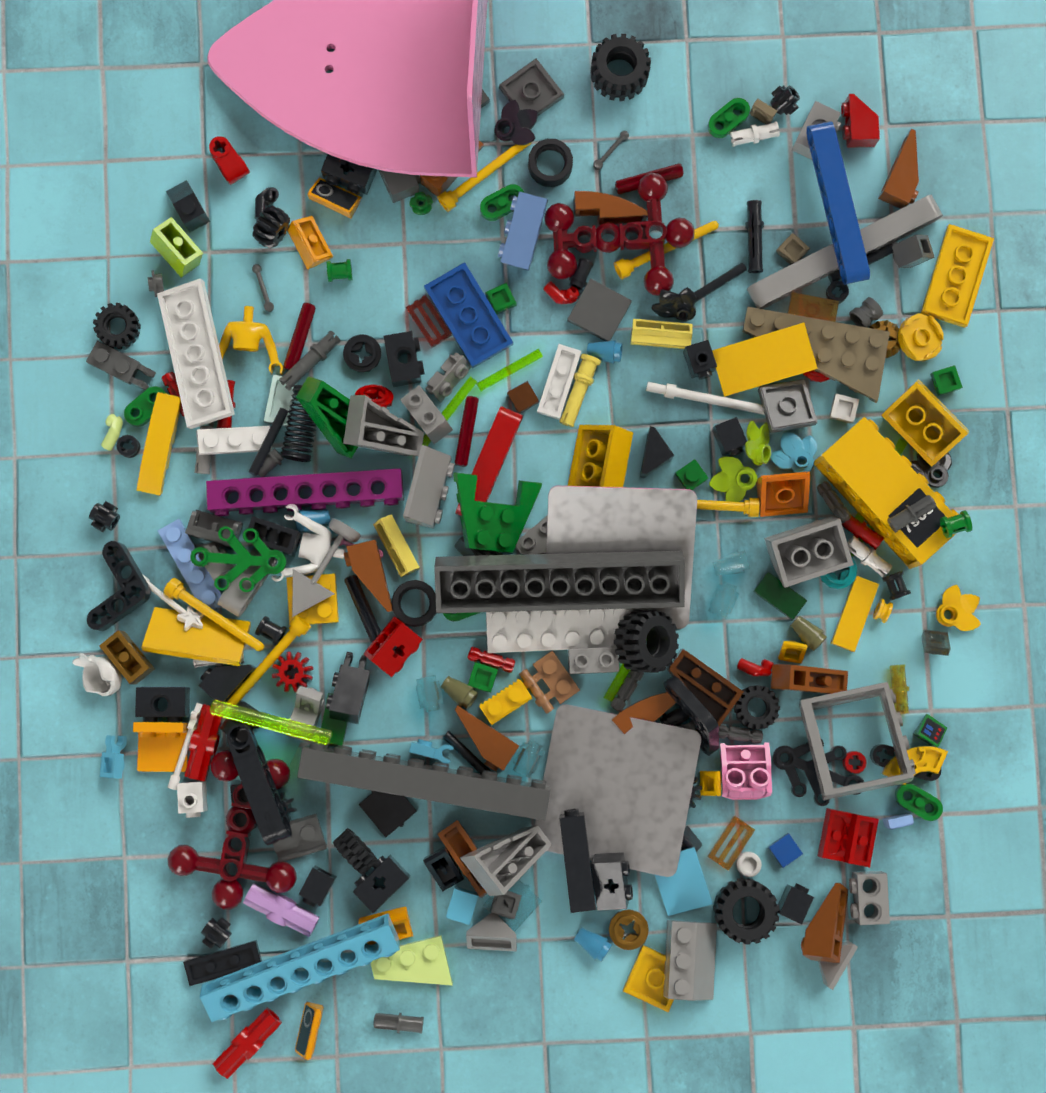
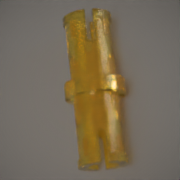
[890,664,910,714]

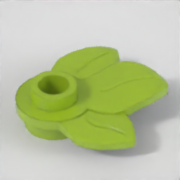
[745,421,771,466]
[709,456,757,502]

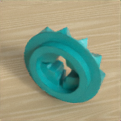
[820,556,857,589]

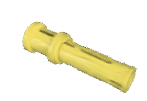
[559,354,601,427]

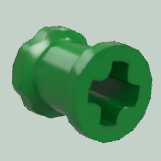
[326,259,353,282]
[940,510,973,538]

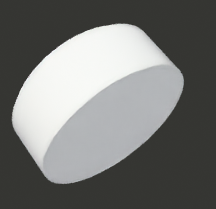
[736,852,762,877]

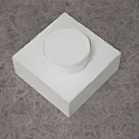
[829,394,859,424]

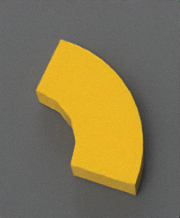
[881,746,948,785]

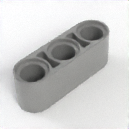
[218,547,277,617]

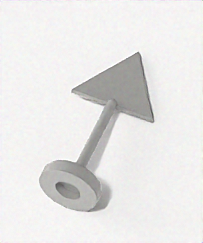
[292,518,361,617]

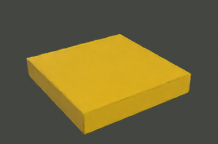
[623,945,674,1012]

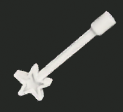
[142,574,204,631]
[167,703,203,790]

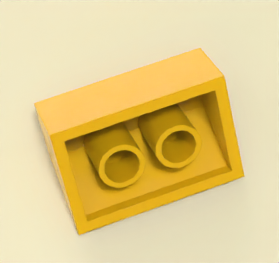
[881,379,969,467]
[568,425,633,487]

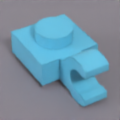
[100,735,127,779]
[409,739,454,763]

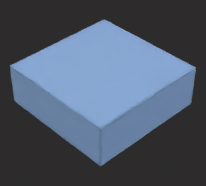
[882,813,914,829]

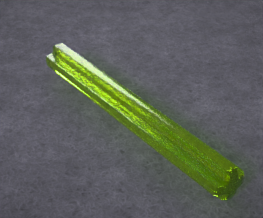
[210,700,332,745]

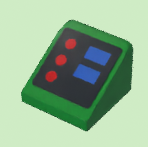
[913,714,947,748]

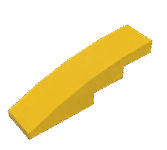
[136,392,181,496]

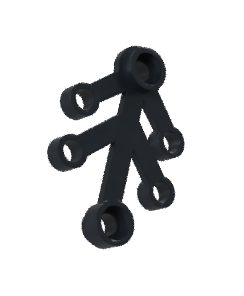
[772,739,864,806]

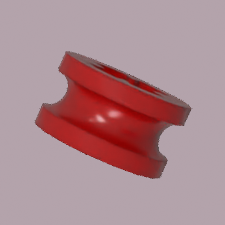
[842,751,867,773]

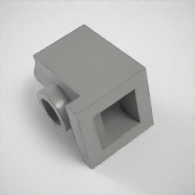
[198,542,236,580]

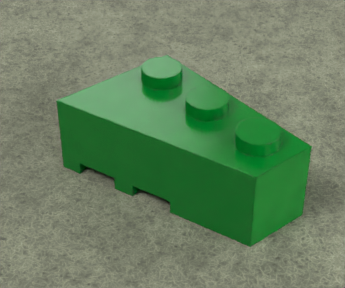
[296,376,358,459]

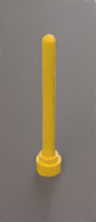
[437,142,532,212]
[614,221,719,280]
[697,498,759,517]
[163,578,264,651]
[226,615,311,709]

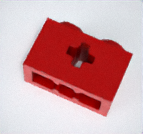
[363,616,423,677]

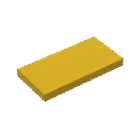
[920,224,994,328]
[712,323,818,397]
[142,607,251,666]

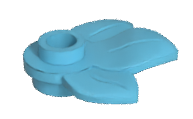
[770,432,817,473]

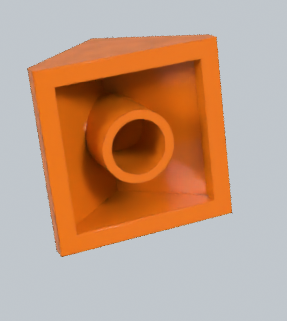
[756,471,810,517]

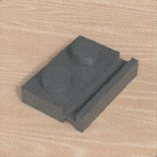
[273,813,327,861]

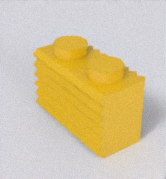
[479,679,533,725]

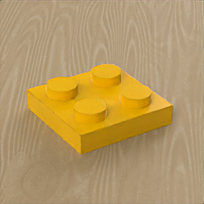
[286,574,339,626]

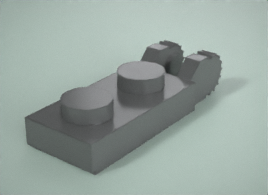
[86,341,156,390]

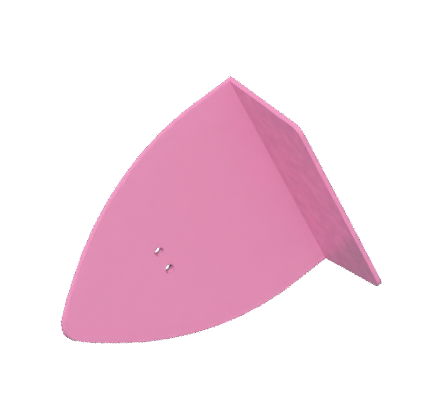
[207,0,488,177]

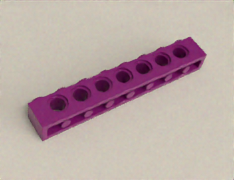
[206,468,404,516]

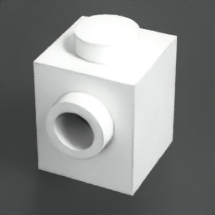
[177,781,208,818]

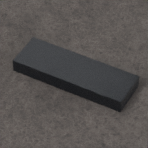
[183,940,262,986]

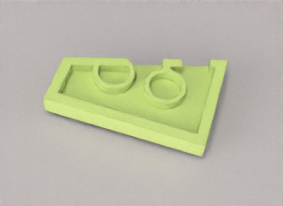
[371,935,453,986]

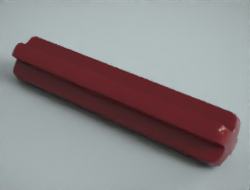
[615,163,684,194]
[283,302,316,371]
[455,396,479,467]

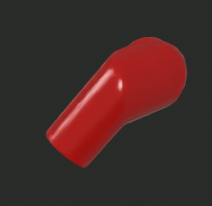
[543,281,579,304]
[737,658,774,676]

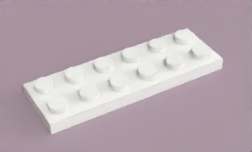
[157,279,235,429]
[486,609,633,653]

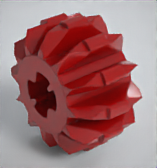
[272,651,314,693]

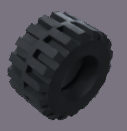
[590,33,651,101]
[614,611,679,673]
[713,878,780,945]

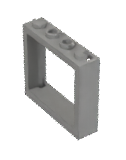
[799,682,916,800]

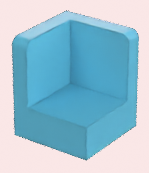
[446,886,478,925]

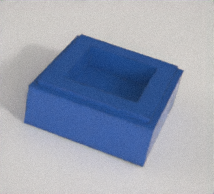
[768,833,803,868]

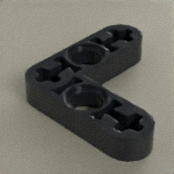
[87,541,151,631]
[663,675,719,756]

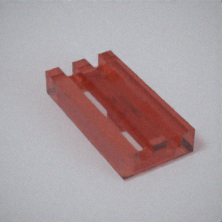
[406,294,452,348]

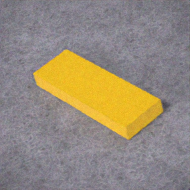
[831,576,879,652]

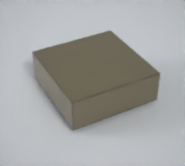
[750,98,777,124]
[776,233,810,265]

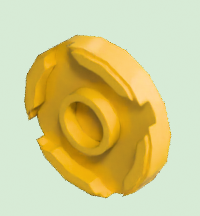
[898,313,944,362]

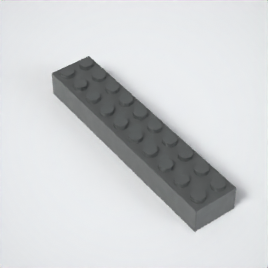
[434,551,685,613]
[297,741,551,821]

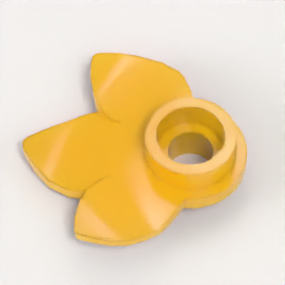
[936,585,981,631]

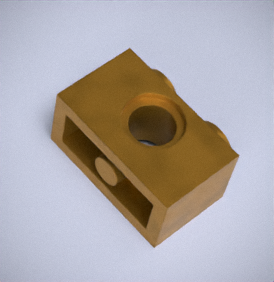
[99,630,155,684]

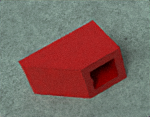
[841,94,880,148]

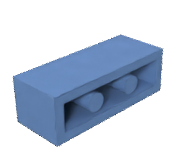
[498,191,548,270]

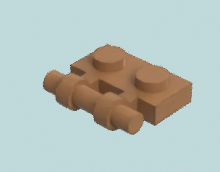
[519,650,580,714]

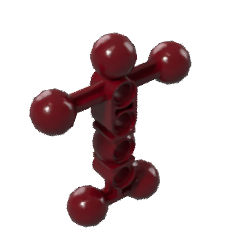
[544,173,695,296]
[168,750,297,910]

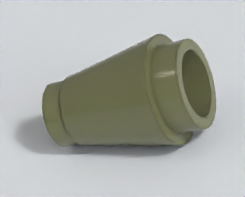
[790,616,827,651]
[441,676,478,709]

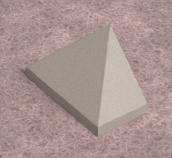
[466,913,517,951]
[818,941,858,990]

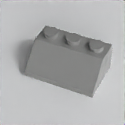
[403,445,455,529]
[764,516,854,588]
[663,920,717,1001]

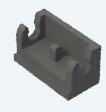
[185,510,243,547]

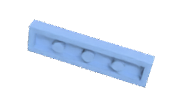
[158,519,222,610]

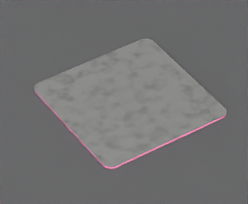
[546,486,697,629]
[535,704,701,877]

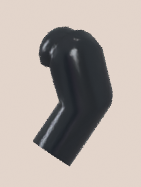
[254,187,279,219]

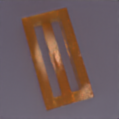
[707,816,755,871]

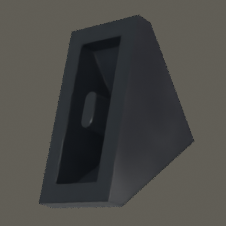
[640,426,674,478]
[423,846,464,892]

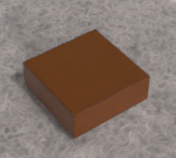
[507,381,539,414]

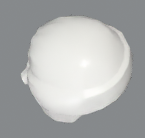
[73,653,123,696]

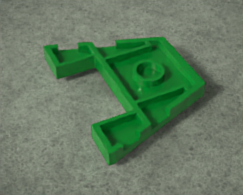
[453,472,542,553]

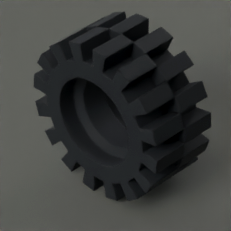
[93,303,141,349]
[734,685,780,730]
[333,828,378,875]

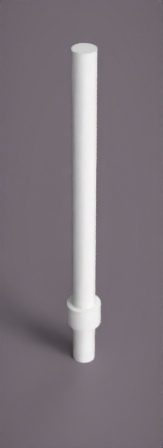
[646,382,765,415]

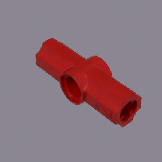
[184,704,225,781]
[213,1007,282,1079]

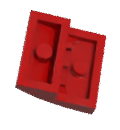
[818,808,879,868]

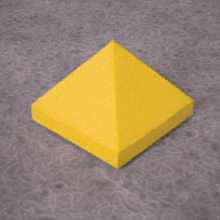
[778,640,807,664]
[700,771,722,796]

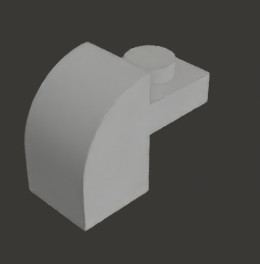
[287,686,324,743]

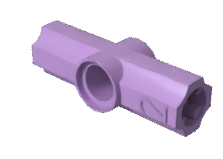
[243,883,320,937]

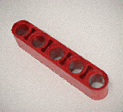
[455,406,523,516]

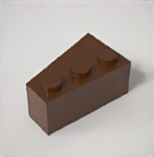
[667,649,744,727]

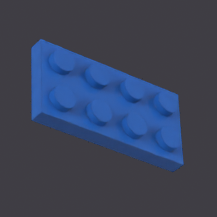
[424,262,513,369]

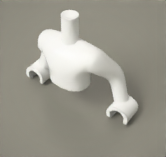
[271,504,345,581]

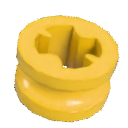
[873,599,893,623]

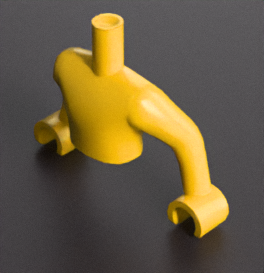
[219,306,285,375]

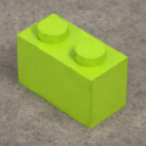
[150,217,203,278]

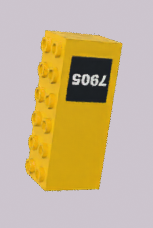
[814,417,959,569]

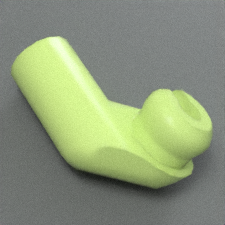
[101,414,123,451]

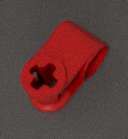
[209,136,250,185]

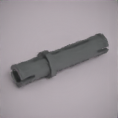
[279,331,341,390]

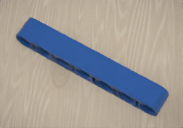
[806,121,870,285]

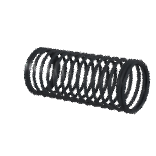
[280,385,317,462]

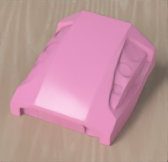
[720,743,772,800]

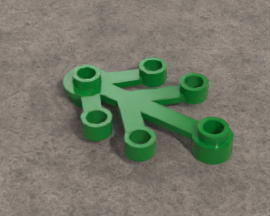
[190,526,287,592]

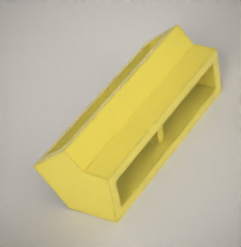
[630,319,693,349]
[373,514,420,577]

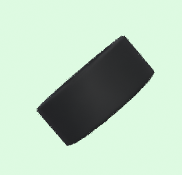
[528,138,573,187]
[391,580,436,627]

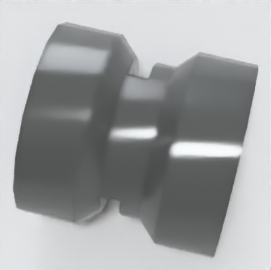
[849,297,883,328]

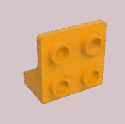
[133,722,189,772]

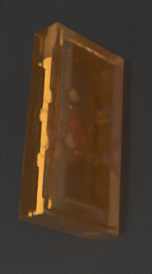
[787,292,839,322]

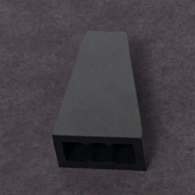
[559,809,596,913]

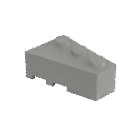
[343,395,424,456]
[460,825,552,896]

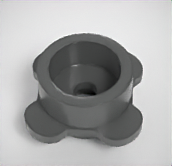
[147,270,164,297]

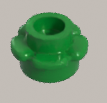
[409,192,433,215]

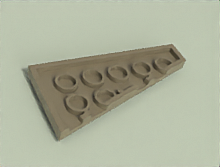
[743,307,890,403]

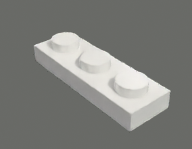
[537,344,581,420]
[196,426,272,455]

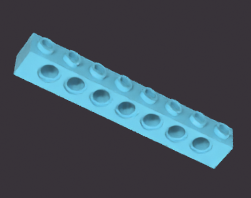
[200,913,400,1022]

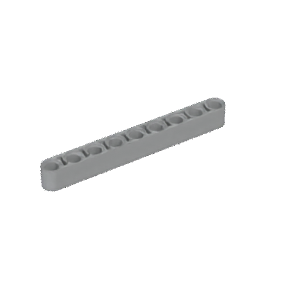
[747,195,943,309]

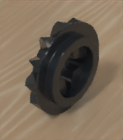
[343,334,381,373]

